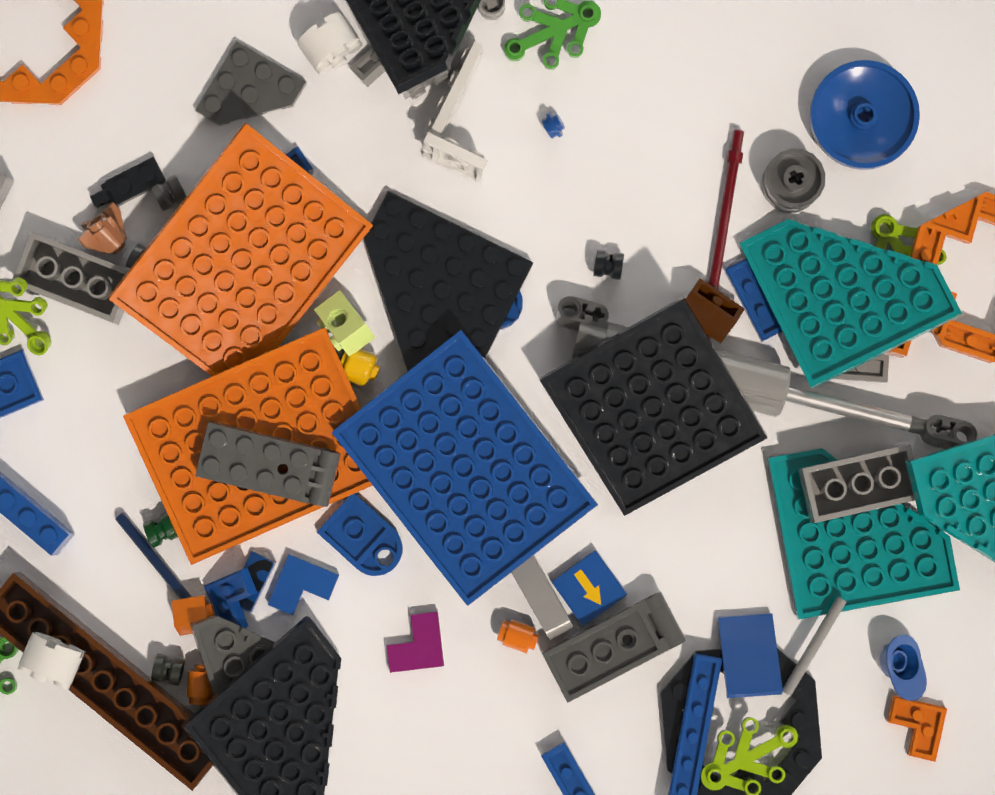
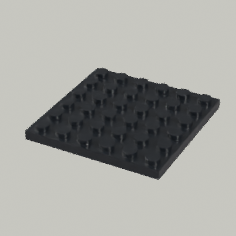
[540,296,768,516]

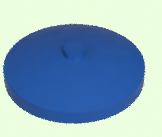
[809,60,920,170]

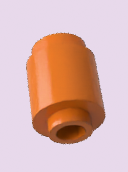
[497,619,539,654]
[187,665,213,705]

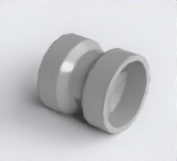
[478,0,505,20]

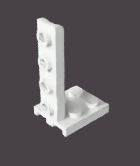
[422,41,488,184]

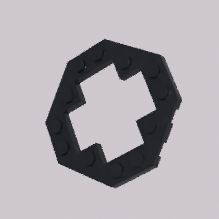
[660,648,822,795]

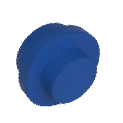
[542,112,565,139]

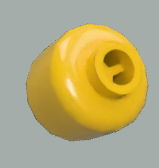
[341,348,381,386]

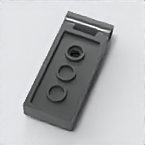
[195,420,341,507]
[541,591,686,703]

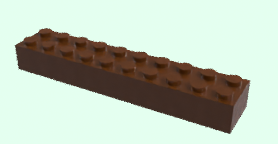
[0,572,213,791]

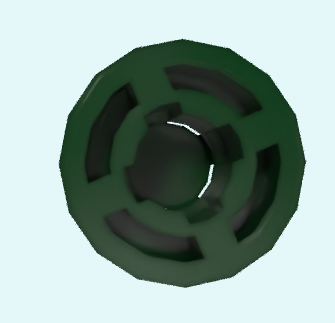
[143,513,178,548]

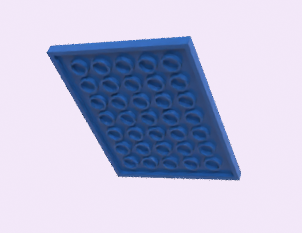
[331,330,598,606]

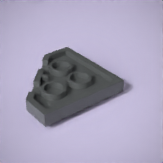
[195,41,307,126]
[190,614,275,697]

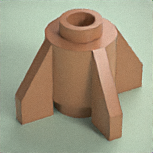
[77,202,127,254]

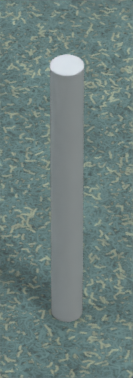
[782,596,846,696]

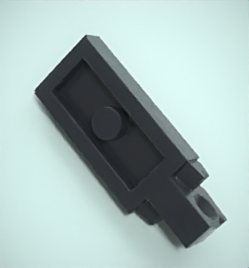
[90,156,167,208]

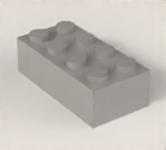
[11,232,129,325]
[798,444,915,523]

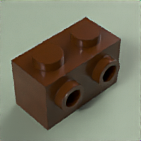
[685,278,745,344]

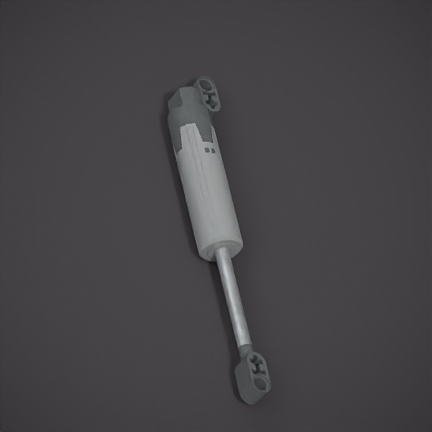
[556,296,977,449]

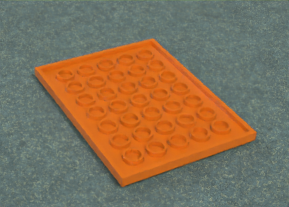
[108,123,373,376]
[123,327,373,565]

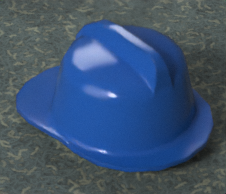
[879,635,927,701]

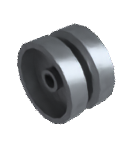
[761,148,826,213]

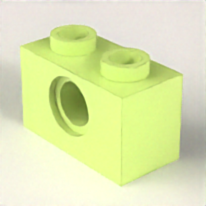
[314,290,376,356]

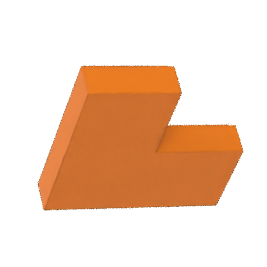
[886,695,948,762]

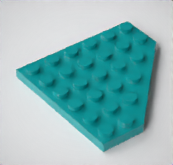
[739,219,962,389]
[906,434,995,563]
[767,448,960,620]

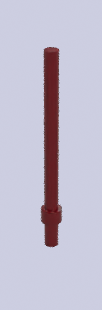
[708,130,744,290]

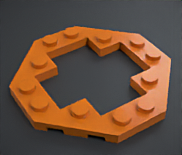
[0,0,104,105]
[909,192,995,363]

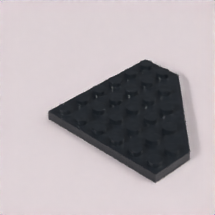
[345,0,481,95]
[363,191,534,371]
[181,616,342,795]

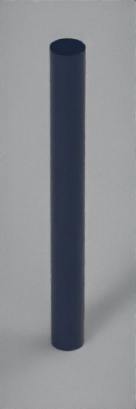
[115,513,192,599]

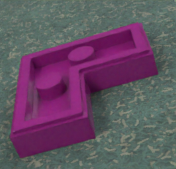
[387,611,444,673]

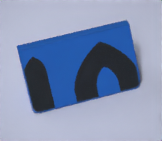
[239,551,276,612]

